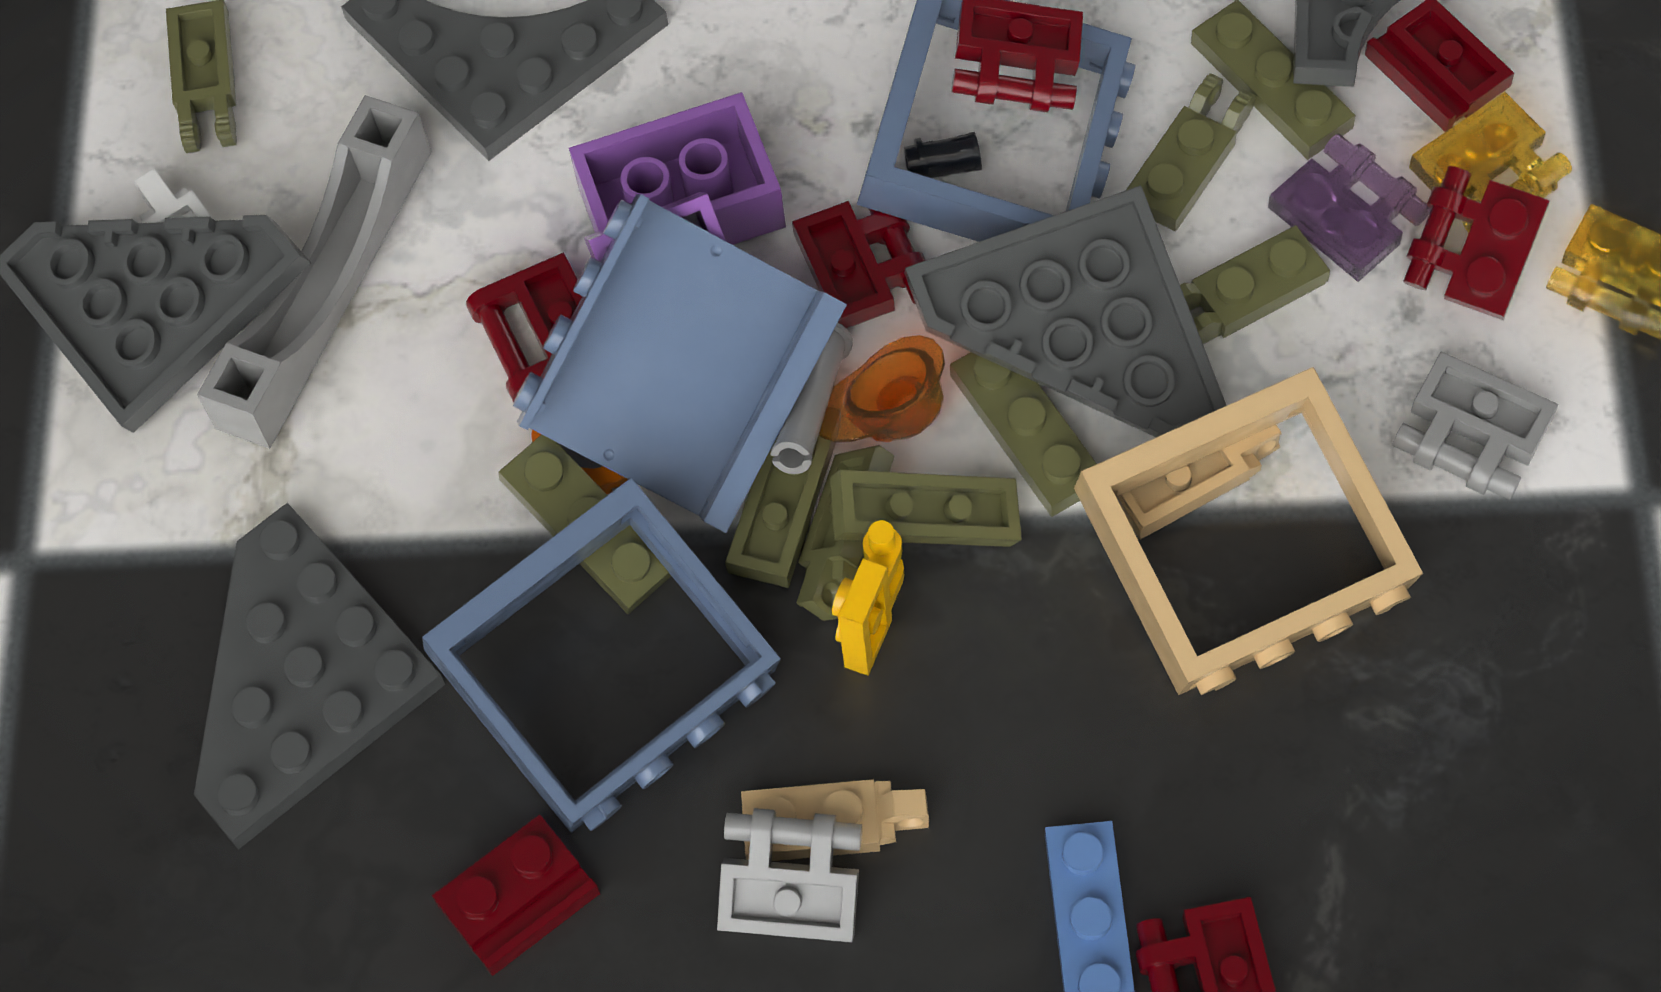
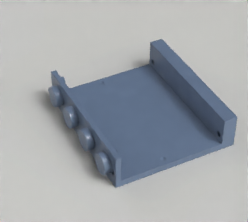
[513,194,847,533]

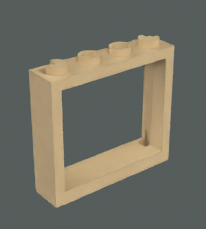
[1074,367,1423,695]

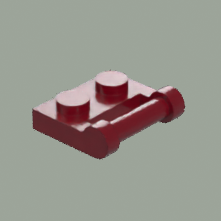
[466,252,582,402]

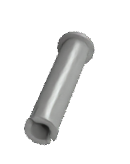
[771,323,853,474]

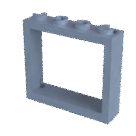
[857,0,1136,242]
[422,477,781,833]

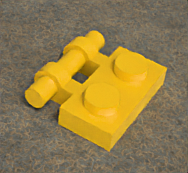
[832,520,905,676]

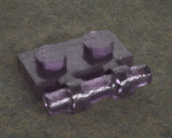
[1268,133,1431,282]

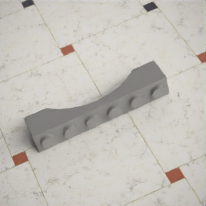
[197,95,431,449]

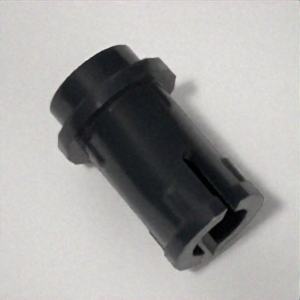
[904,132,982,178]

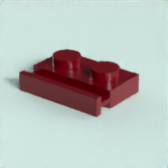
[1365,0,1514,133]
[432,814,600,976]

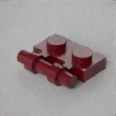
[951,0,1083,113]
[1403,166,1550,320]
[792,201,926,328]
[1136,897,1276,992]

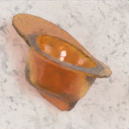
[819,335,945,442]

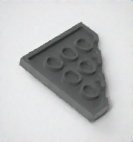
[904,185,1227,437]
[0,215,311,433]
[194,502,445,850]

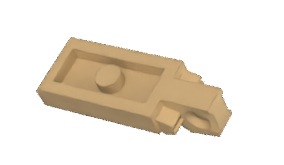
[1116,425,1281,540]
[741,779,929,861]

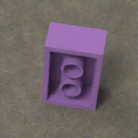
[569,92,786,245]

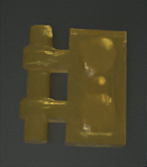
[1409,92,1572,233]
[1546,204,1661,340]

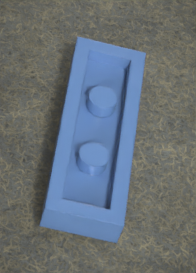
[1045,821,1135,992]

